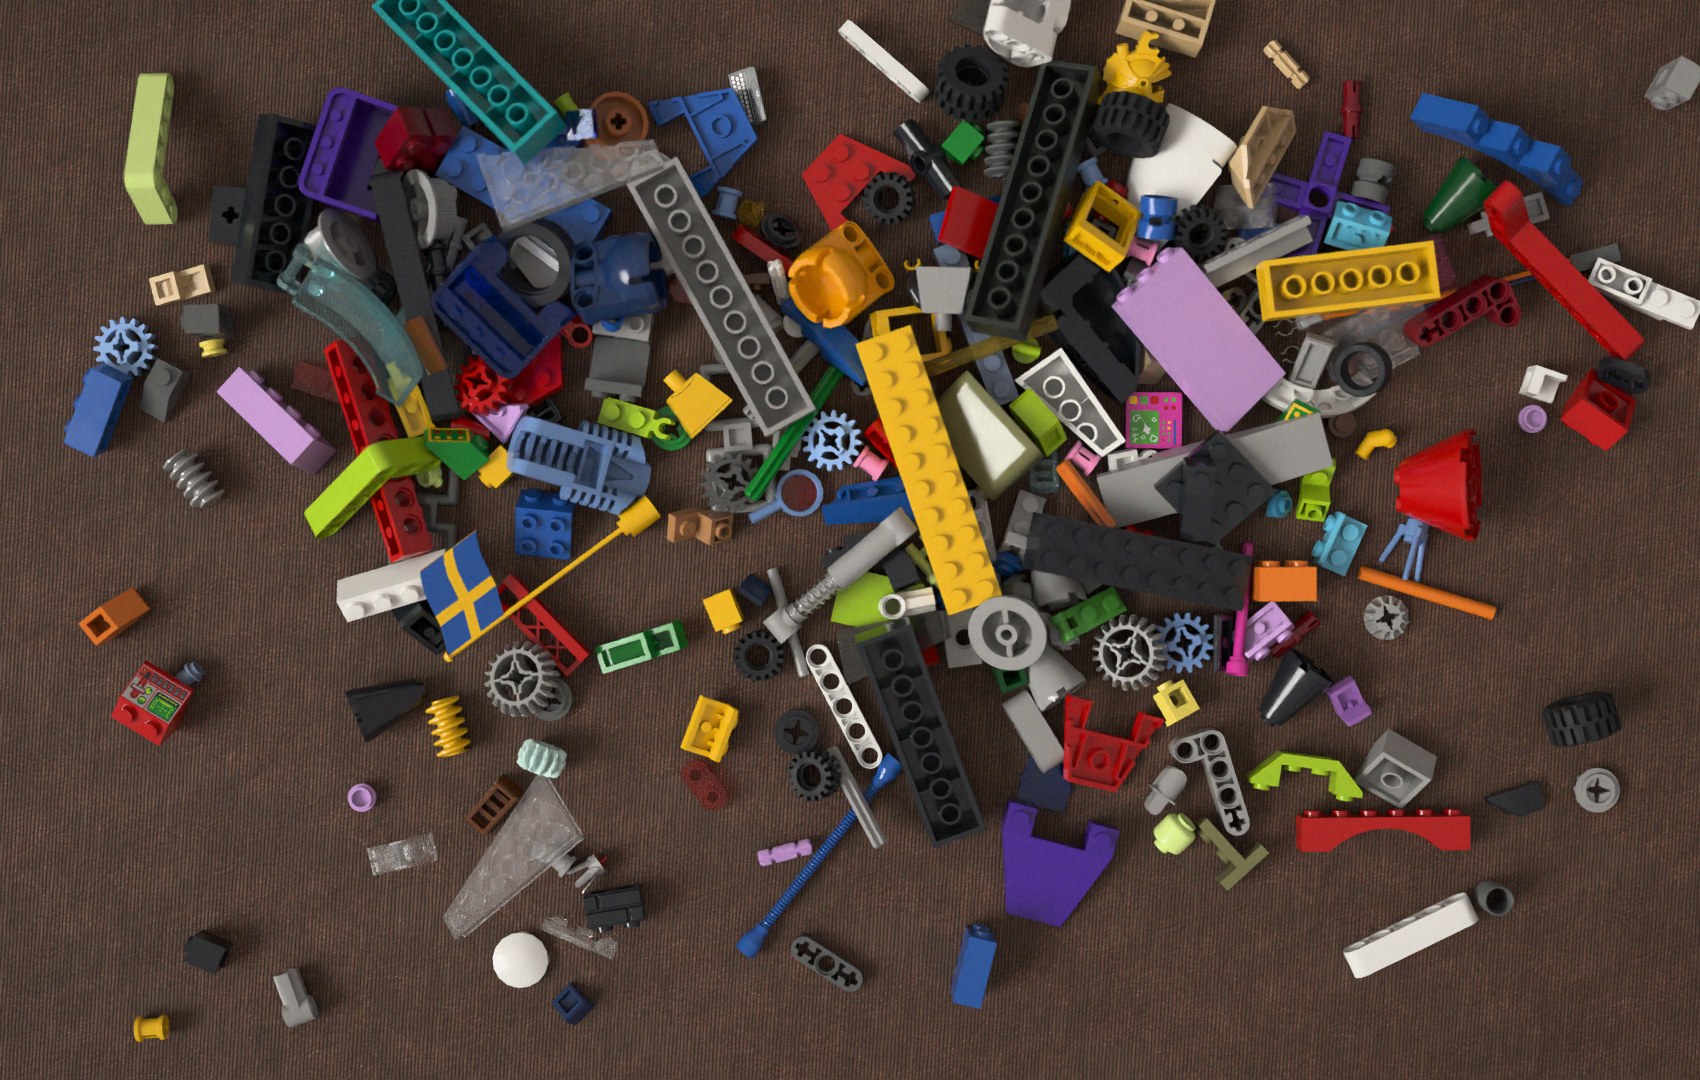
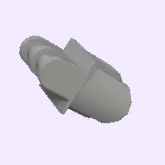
[1144,766,1187,815]

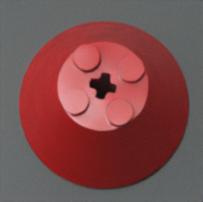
[1394,428,1482,542]

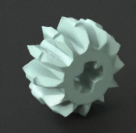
[517,739,567,778]

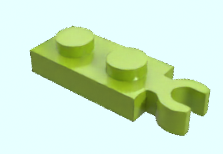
[597,397,675,440]

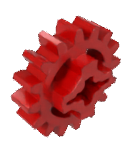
[453,354,514,416]

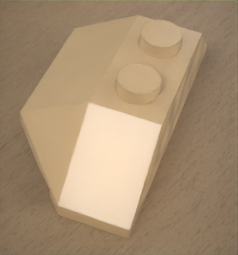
[1228,106,1296,209]

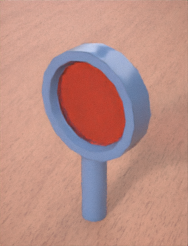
[748,469,823,524]

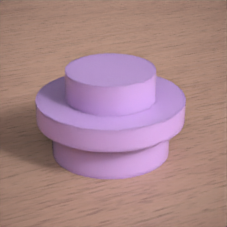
[1518,405,1547,433]
[348,783,377,812]

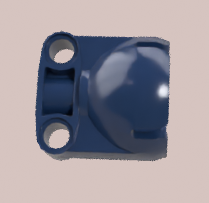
[570,231,668,325]

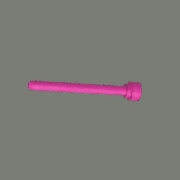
[1226,542,1253,676]

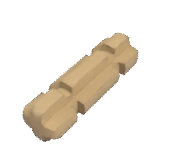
[1264,40,1310,89]

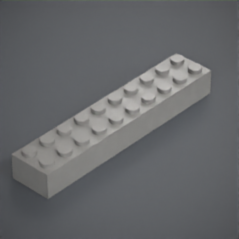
[627,157,816,438]

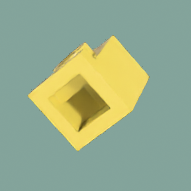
[1153,679,1200,727]

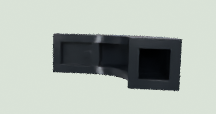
[821,533,922,593]

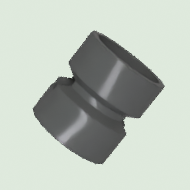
[1350,158,1396,205]

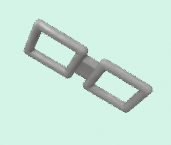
[699,363,776,514]

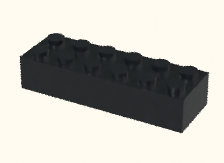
[230,114,317,295]

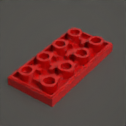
[938,186,999,259]

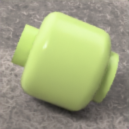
[1154,813,1196,855]

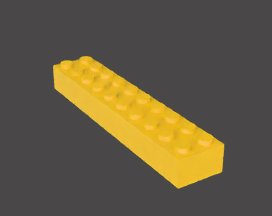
[856,325,1002,615]

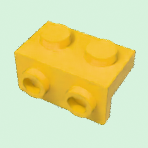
[681,695,739,762]

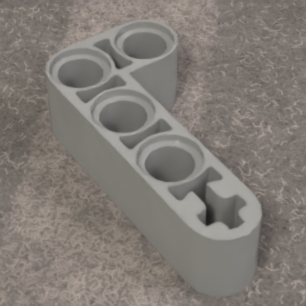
[1169,727,1250,836]

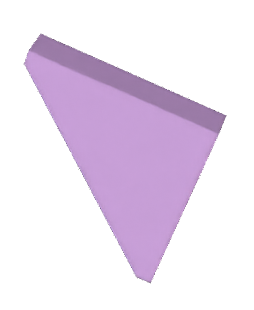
[472,403,529,444]

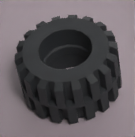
[934,44,1009,123]
[1091,91,1170,158]
[1541,691,1622,747]

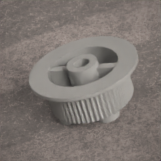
[402,169,459,250]
[304,209,377,284]
[968,595,1047,670]

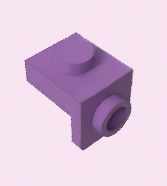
[1326,676,1372,726]

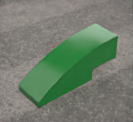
[594,620,689,674]

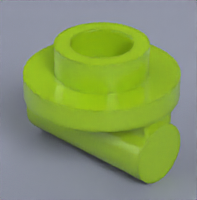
[1011,336,1041,364]

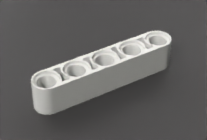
[1343,892,1479,978]

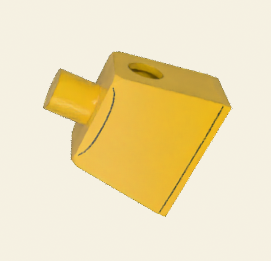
[663,369,733,439]

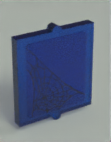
[1016,756,1072,813]

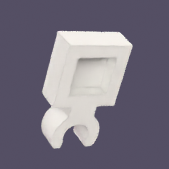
[1107,448,1157,471]

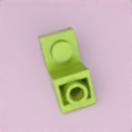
[1009,388,1067,457]
[1296,459,1336,522]

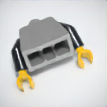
[904,259,980,331]

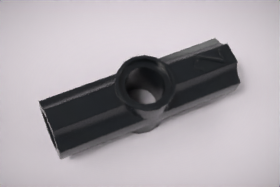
[893,119,963,201]

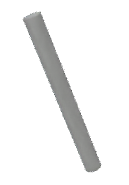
[767,567,810,677]

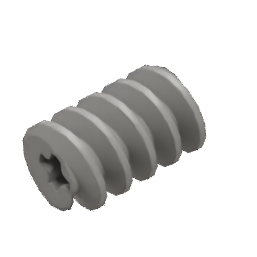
[163,448,225,511]

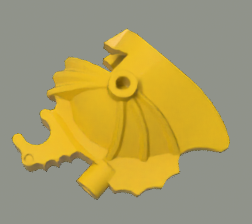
[1097,30,1172,105]

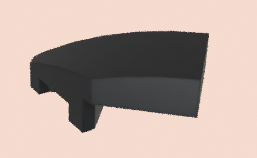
[1483,781,1546,817]

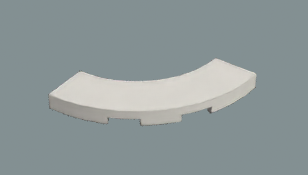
[1262,371,1378,418]

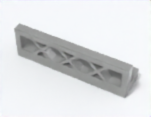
[1197,215,1313,288]

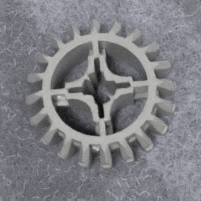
[1092,614,1168,690]
[484,641,560,717]

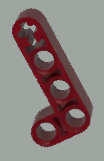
[1403,274,1522,347]

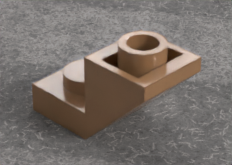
[667,508,734,546]

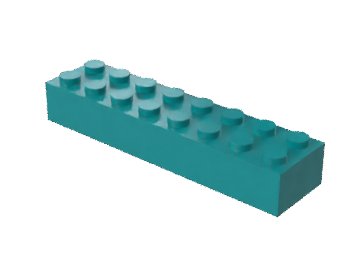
[371,0,566,165]

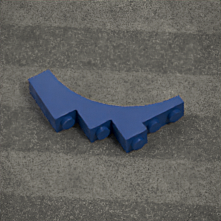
[1410,93,1583,207]

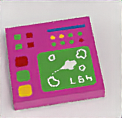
[1125,392,1182,449]

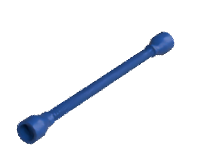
[736,752,903,959]

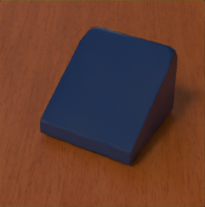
[738,574,772,606]
[551,982,594,1025]

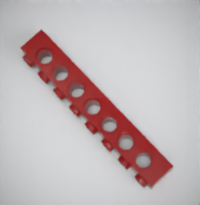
[323,336,433,563]

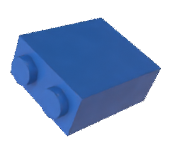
[950,923,997,1009]

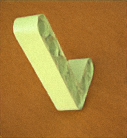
[124,73,178,225]

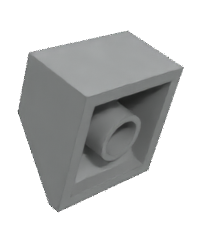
[1354,729,1437,809]

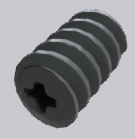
[983,120,1022,181]

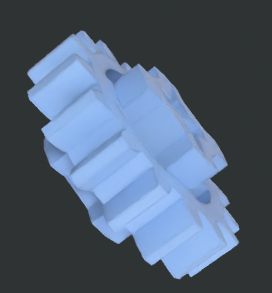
[93,317,158,377]
[802,410,864,471]

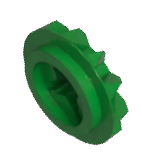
[652,406,691,451]

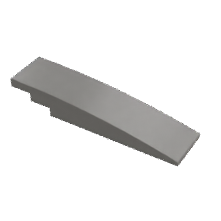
[1097,411,1333,528]

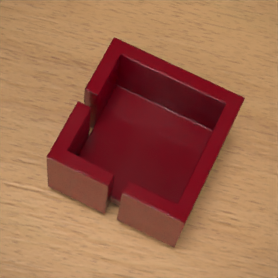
[374,107,458,172]

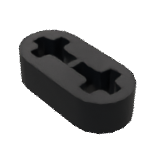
[1598,356,1650,394]

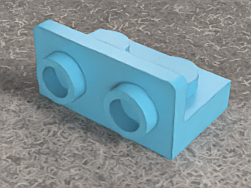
[1324,201,1392,251]
[1312,512,1368,576]

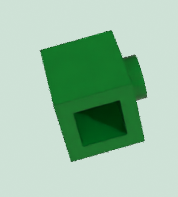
[941,119,985,168]

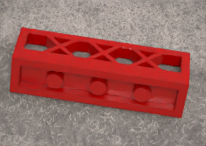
[497,573,592,677]

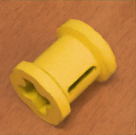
[134,1015,170,1042]

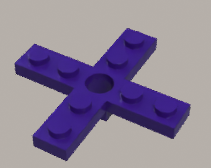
[1259,131,1390,258]

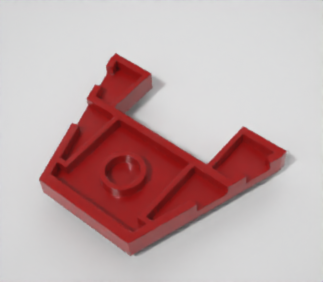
[801,134,917,231]
[1063,693,1165,792]

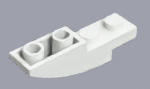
[1588,257,1700,330]

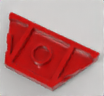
[480,328,565,410]

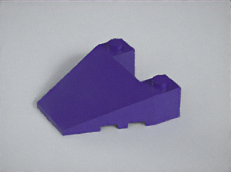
[1001,798,1119,927]

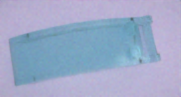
[277,243,424,407]

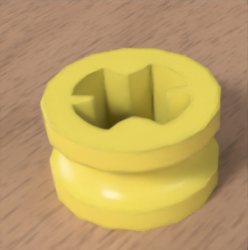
[199,338,228,358]

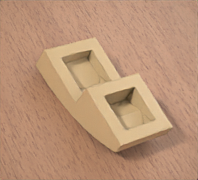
[149,264,216,306]

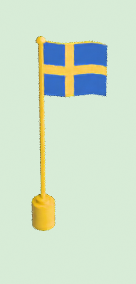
[420,495,661,662]

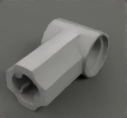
[273,967,318,1028]

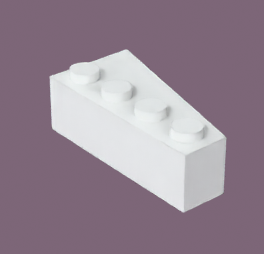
[1015,348,1126,457]

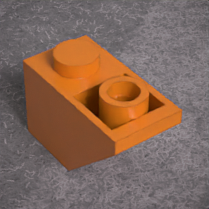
[78,587,151,646]

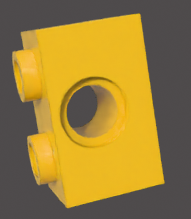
[703,588,745,634]

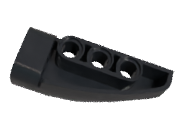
[1034,250,1141,404]

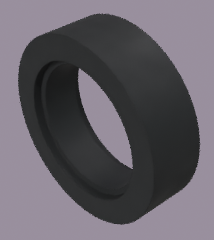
[489,217,575,307]

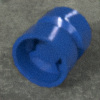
[1137,195,1178,240]

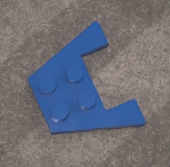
[647,88,760,201]

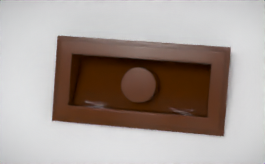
[404,315,448,375]

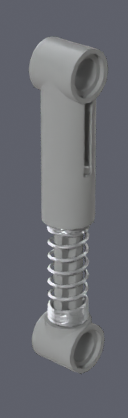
[763,507,918,644]

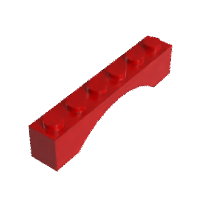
[1296,808,1471,852]

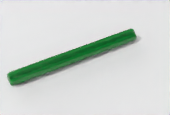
[745,364,845,501]

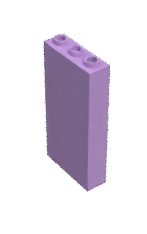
[1112,247,1286,432]

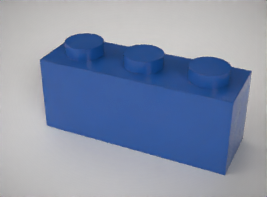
[63,363,134,458]

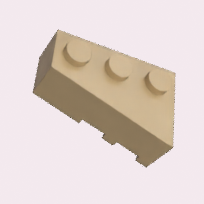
[1115,0,1216,58]

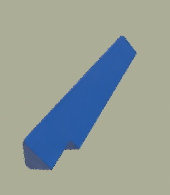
[822,476,916,525]

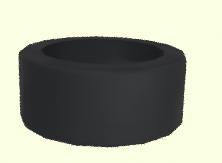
[1334,342,1392,397]

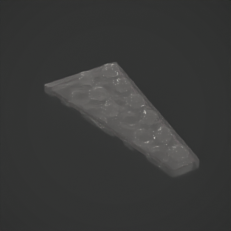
[476,140,665,232]
[442,774,585,941]

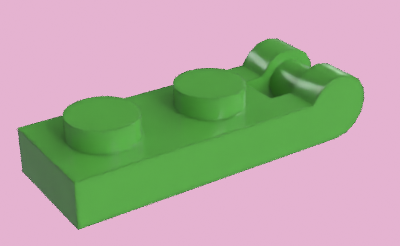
[1050,586,1127,644]

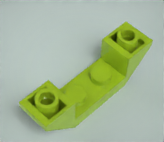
[1246,750,1363,802]

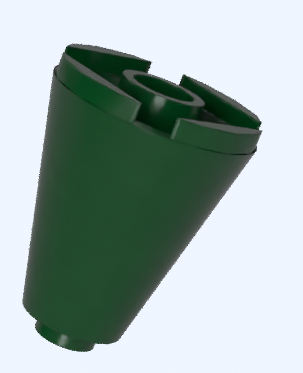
[1422,157,1497,235]

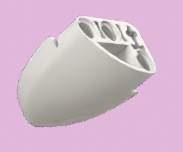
[983,0,1071,67]
[1126,103,1237,255]

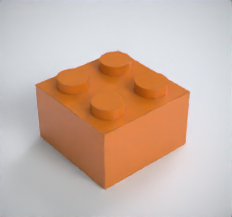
[1249,560,1317,602]

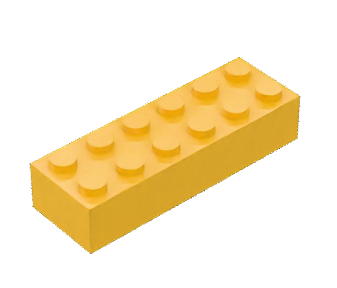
[1256,241,1440,322]

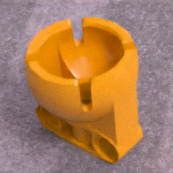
[788,221,895,328]

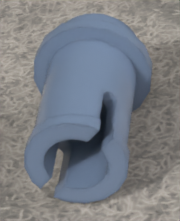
[174,661,205,686]

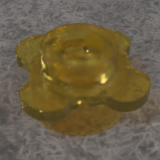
[738,199,766,228]

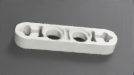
[838,20,929,103]

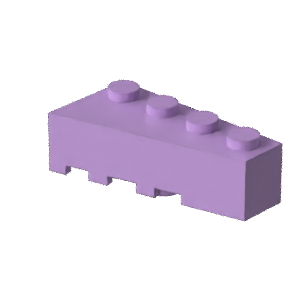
[217,367,337,475]

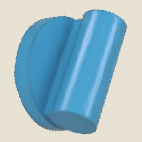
[1266,489,1292,518]

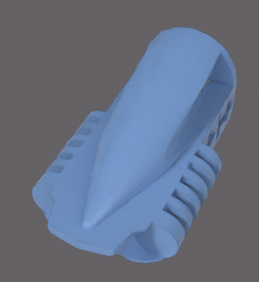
[506,416,651,515]

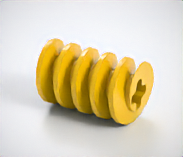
[425,695,471,757]

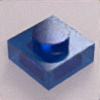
[565,109,599,141]

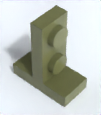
[1195,815,1269,891]

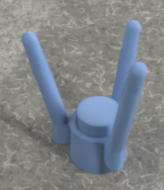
[1379,518,1429,583]

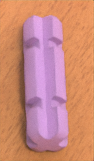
[758,839,813,866]

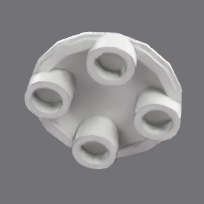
[493,931,549,988]

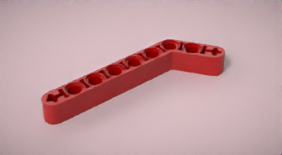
[1484,181,1645,361]

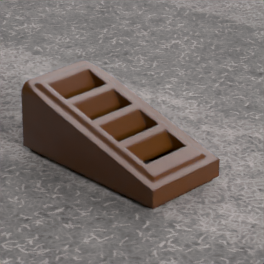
[463,774,524,836]

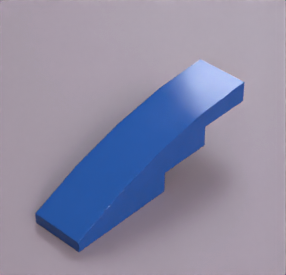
[781,297,868,386]

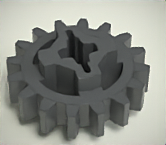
[699,452,758,513]

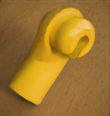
[1355,429,1397,460]

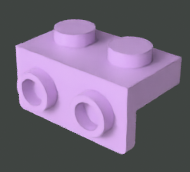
[1232,601,1295,662]

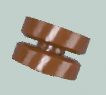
[580,91,649,163]

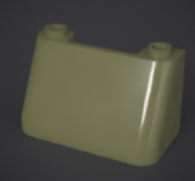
[936,370,1044,502]

